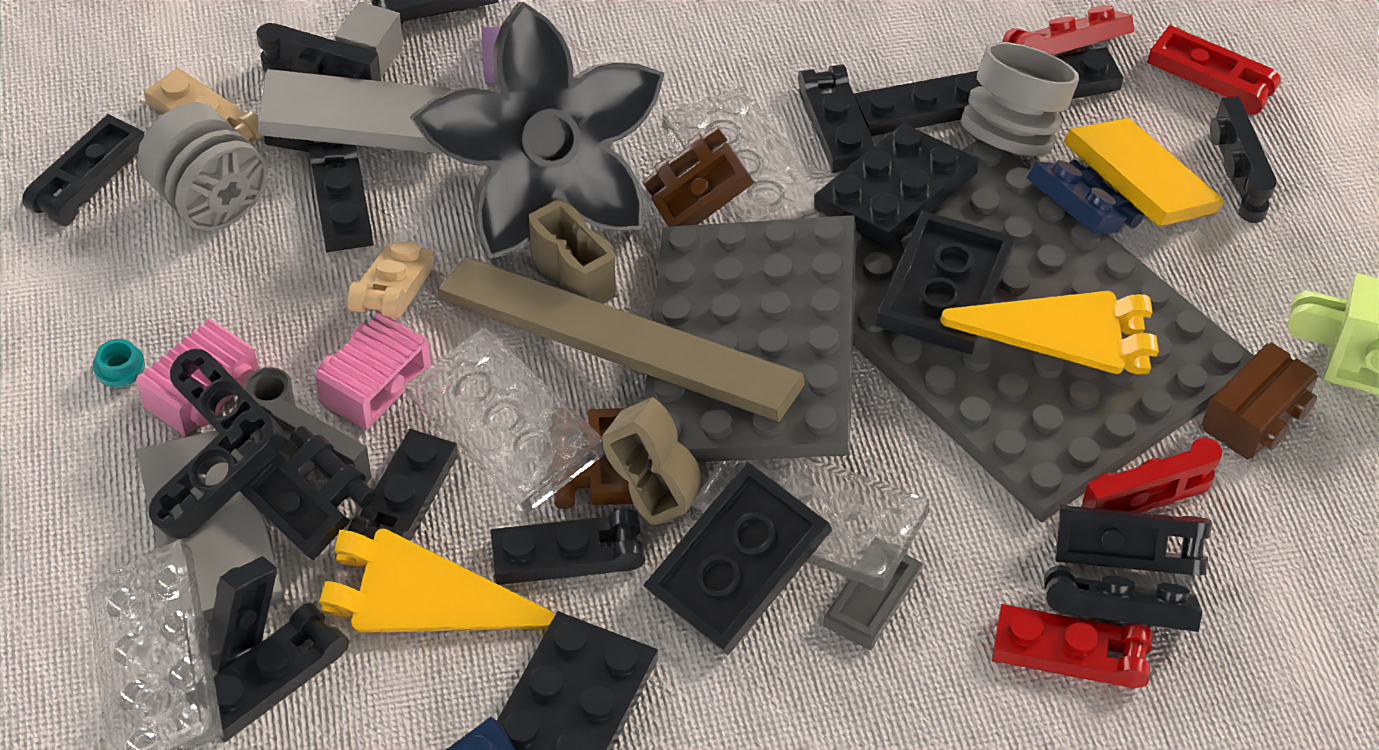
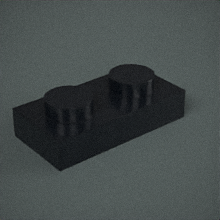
[203,556,278,673]

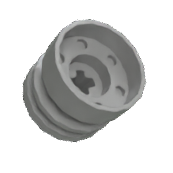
[961,42,1079,156]
[137,102,268,231]

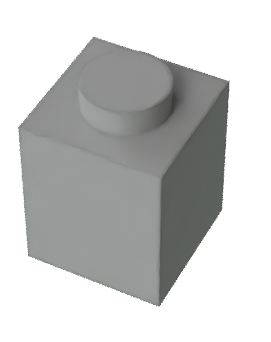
[335,1,403,78]

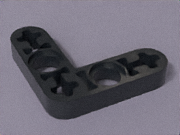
[149,348,284,539]

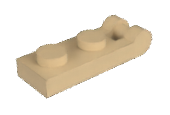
[144,67,262,142]
[347,241,435,319]

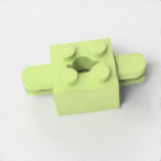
[1288,273,1379,395]

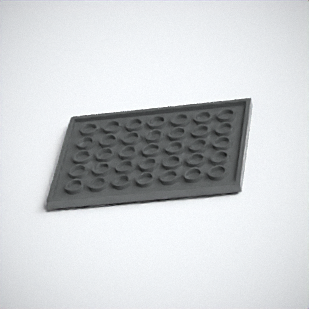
[853,140,1254,523]

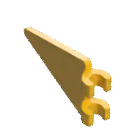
[940,291,1159,375]
[319,529,555,633]

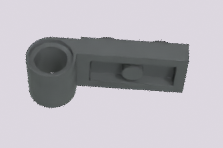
[244,367,372,484]

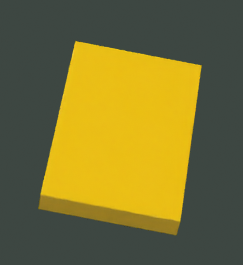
[1063,118,1224,227]

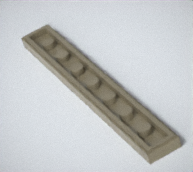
[438,256,805,422]

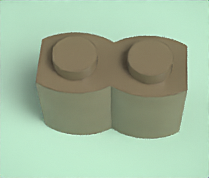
[529,200,616,304]
[602,397,703,526]

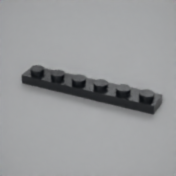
[854,47,1124,137]

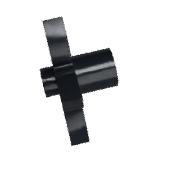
[410,2,665,259]

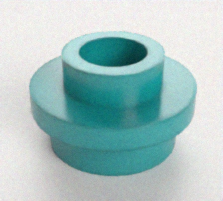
[93,339,145,387]

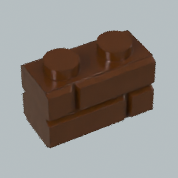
[1201,342,1318,460]

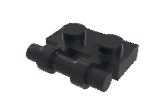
[240,426,376,561]

